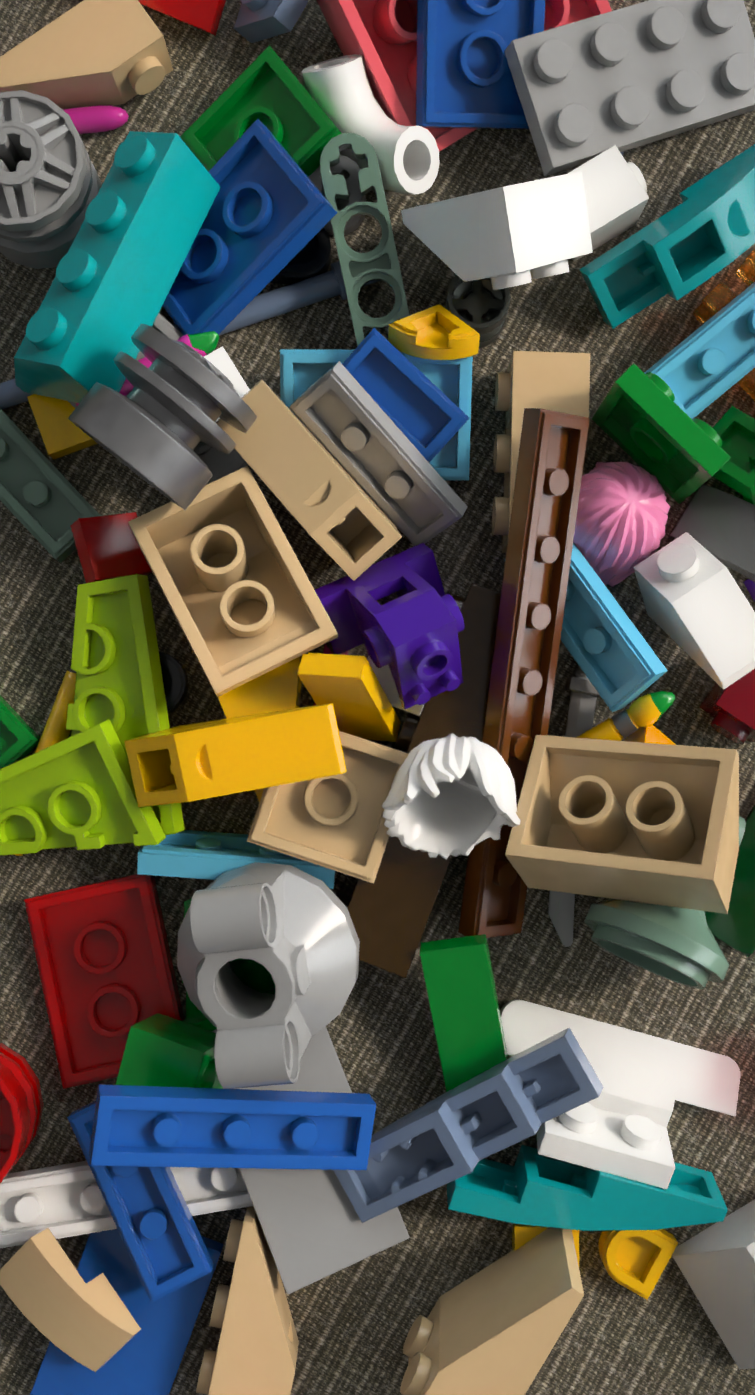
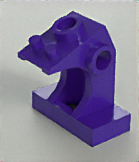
[315,543,465,710]

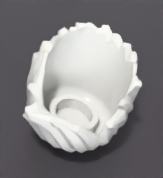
[382,733,521,860]

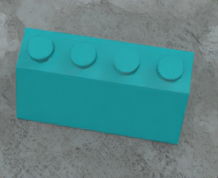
[14,131,221,403]

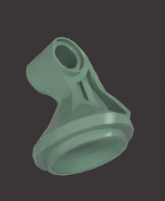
[584,816,746,989]

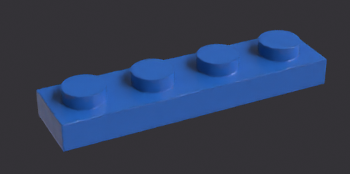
[89,1084,376,1170]

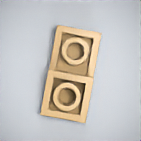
[0,1228,141,1372]

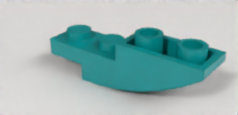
[579,144,755,328]

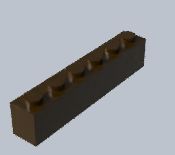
[337,583,501,978]

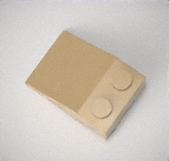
[128,465,338,697]
[400,1227,584,1395]

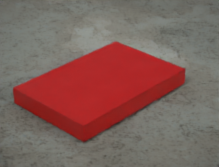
[24,873,184,1089]

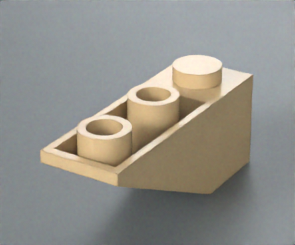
[492,351,590,553]
[216,379,402,581]
[196,1206,299,1395]

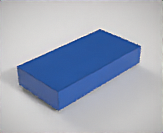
[342,328,469,462]

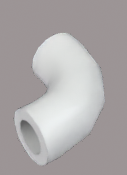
[302,54,440,195]

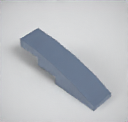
[334,1028,603,1223]

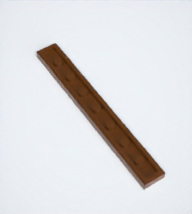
[458,408,590,938]

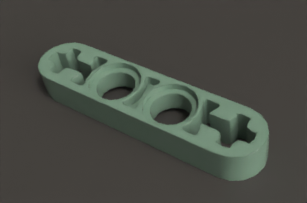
[320,133,410,346]

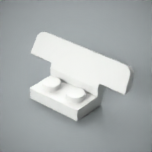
[500,999,741,1189]

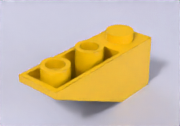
[124,703,347,807]

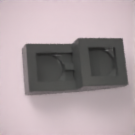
[668,484,755,582]

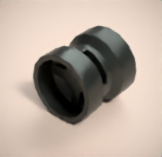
[445,275,511,348]

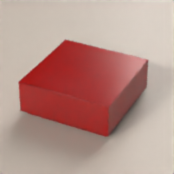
[70,512,152,583]

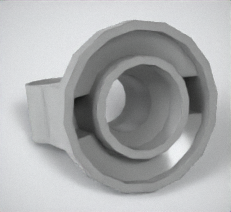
[177,862,360,1089]

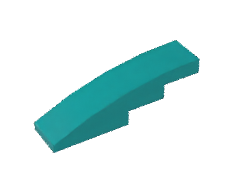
[447,1145,728,1231]

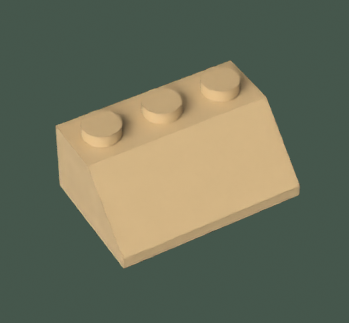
[505,735,739,914]

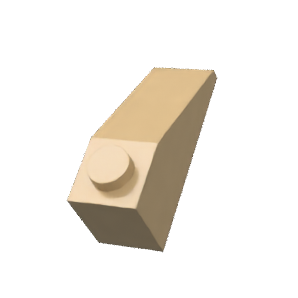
[0,0,173,109]

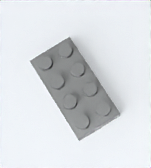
[504,0,755,176]

